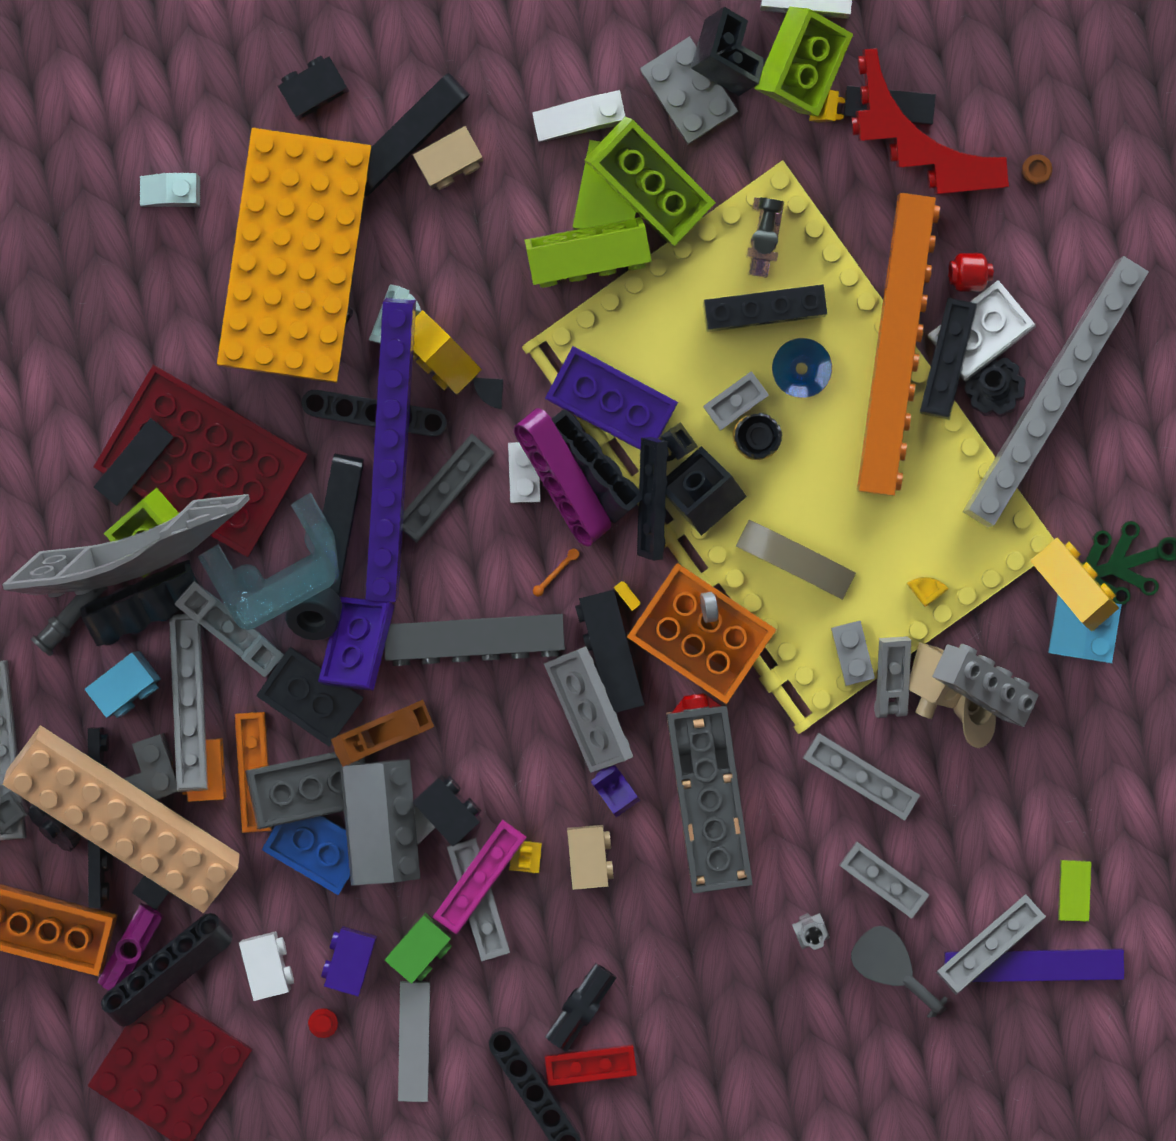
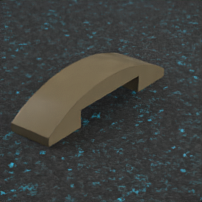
[736,520,856,600]

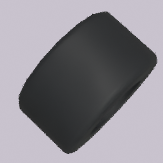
[285,583,342,640]

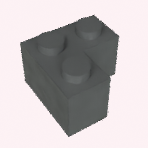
[123,733,178,799]

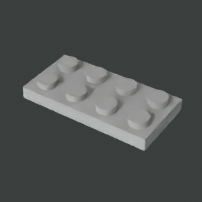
[544,646,633,773]

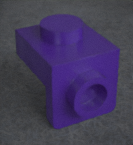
[591,765,641,818]

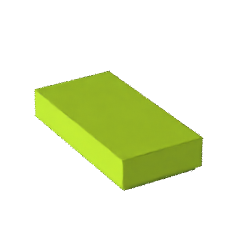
[1058,860,1091,921]

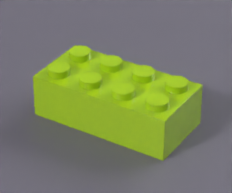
[584,116,716,246]
[525,217,652,288]

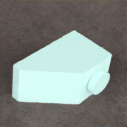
[140,173,200,207]

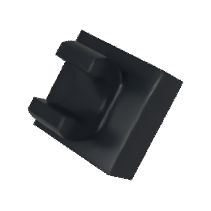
[660,422,698,462]

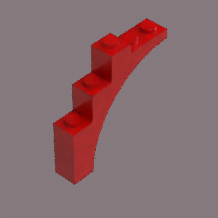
[851,48,1009,194]

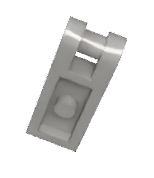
[874,636,911,718]

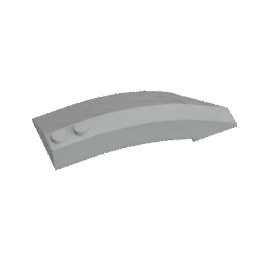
[2,494,250,597]

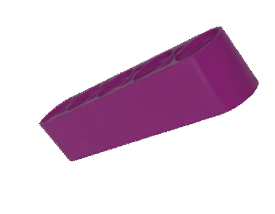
[514,408,611,547]

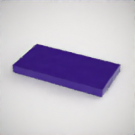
[545,346,678,450]

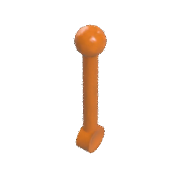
[532,549,579,597]

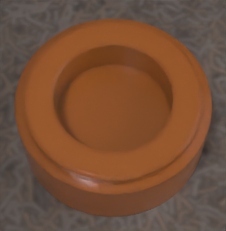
[1021,154,1053,185]

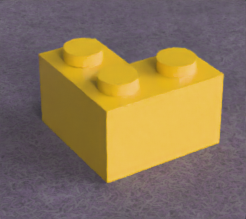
[413,310,482,395]

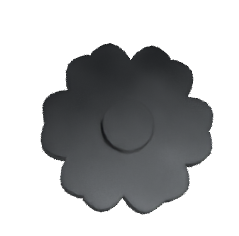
[965,358,1026,417]
[28,805,81,852]

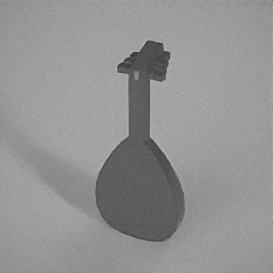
[850,925,948,1018]

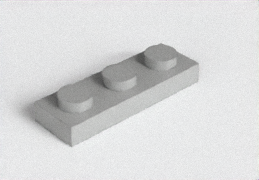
[839,841,929,919]

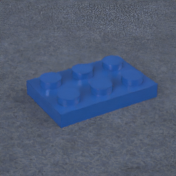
[262,816,350,895]

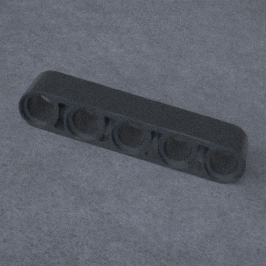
[364,73,470,196]
[302,390,447,437]
[310,453,364,596]
[101,913,233,1027]
[489,1027,581,1141]

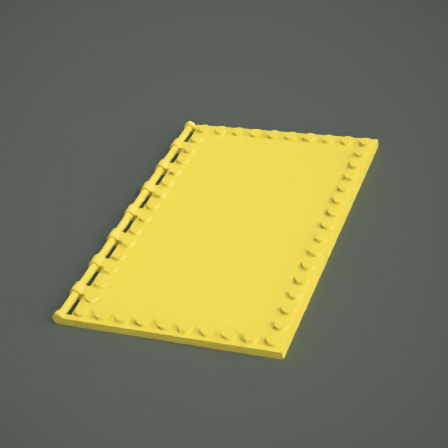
[522,160,1054,734]

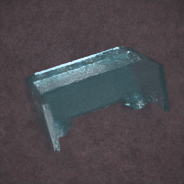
[198,493,339,630]

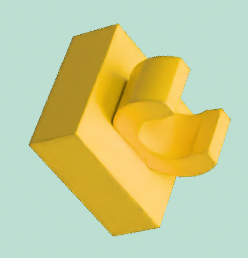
[809,90,845,123]
[509,841,542,873]

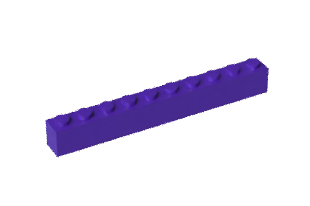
[366,298,416,602]

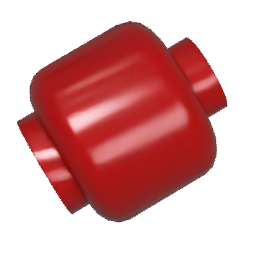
[948,253,994,292]

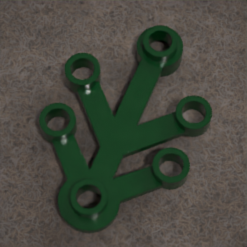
[1082,521,1176,605]

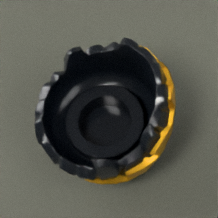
[733,413,782,460]

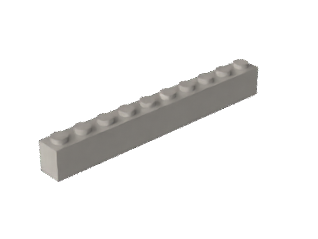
[963,256,1149,528]

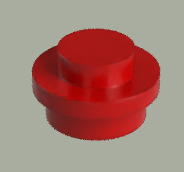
[308,1008,338,1038]

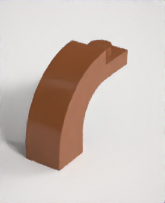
[331,699,434,767]

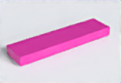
[433,819,527,934]

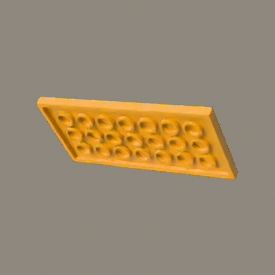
[217,128,371,383]

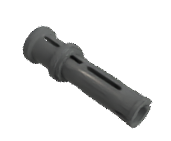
[31,586,108,656]

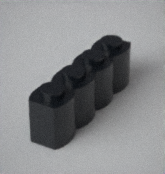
[552,409,643,523]
[80,560,203,646]

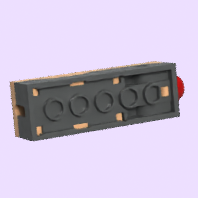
[666,693,753,893]

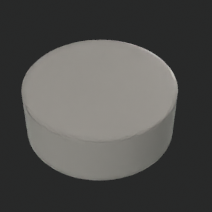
[700,592,718,623]

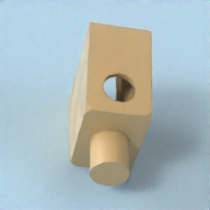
[909,642,962,719]

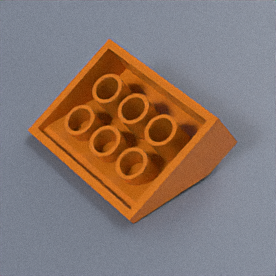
[627,563,777,704]

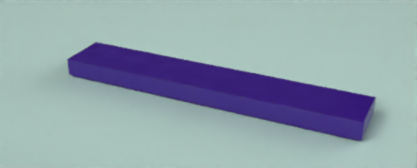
[944,949,1124,982]

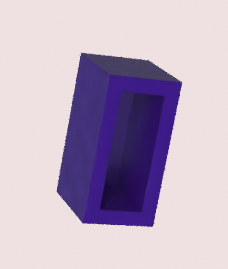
[321,926,377,996]

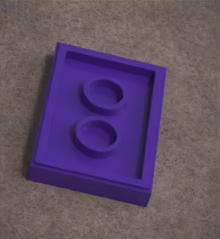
[318,597,395,691]

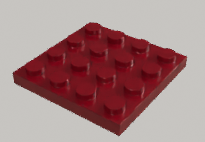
[87,994,253,1141]

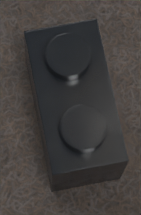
[278,56,349,121]

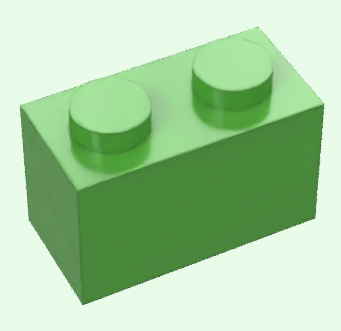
[385,913,452,984]

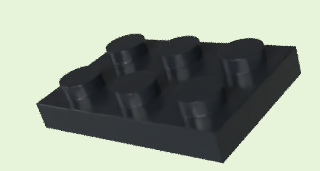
[256,647,364,747]

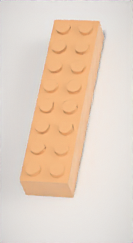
[2,725,240,913]

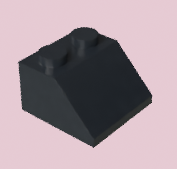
[666,446,747,536]

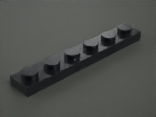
[88,727,110,908]

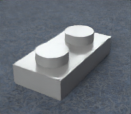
[703,371,769,431]
[831,621,875,686]

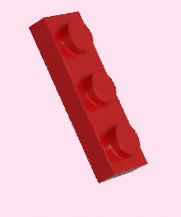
[545,1044,637,1086]

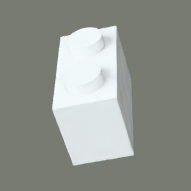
[508,442,541,503]
[239,931,294,1001]

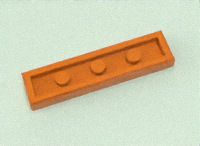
[235,712,273,833]

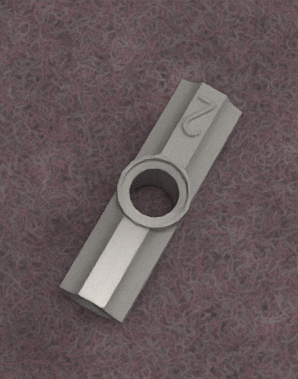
[792,913,830,950]

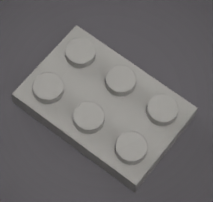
[640,36,738,145]

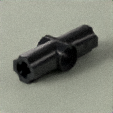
[545,963,617,1051]

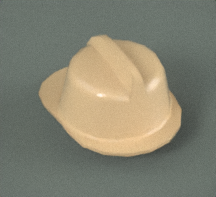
[953,695,996,748]

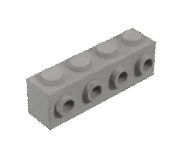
[932,644,1039,727]

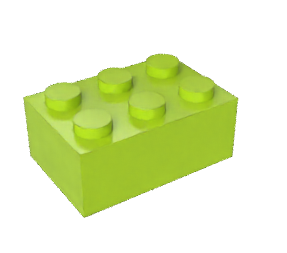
[754,6,853,116]

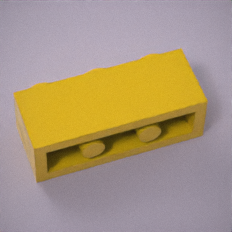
[1030,537,1119,631]

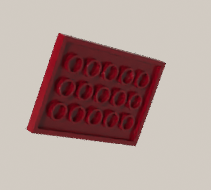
[93,364,308,558]

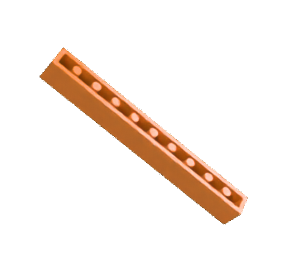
[857,193,940,496]

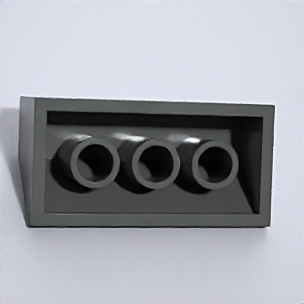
[340,760,420,885]

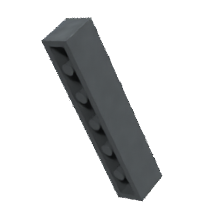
[385,614,565,666]

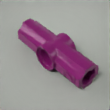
[97,903,164,990]

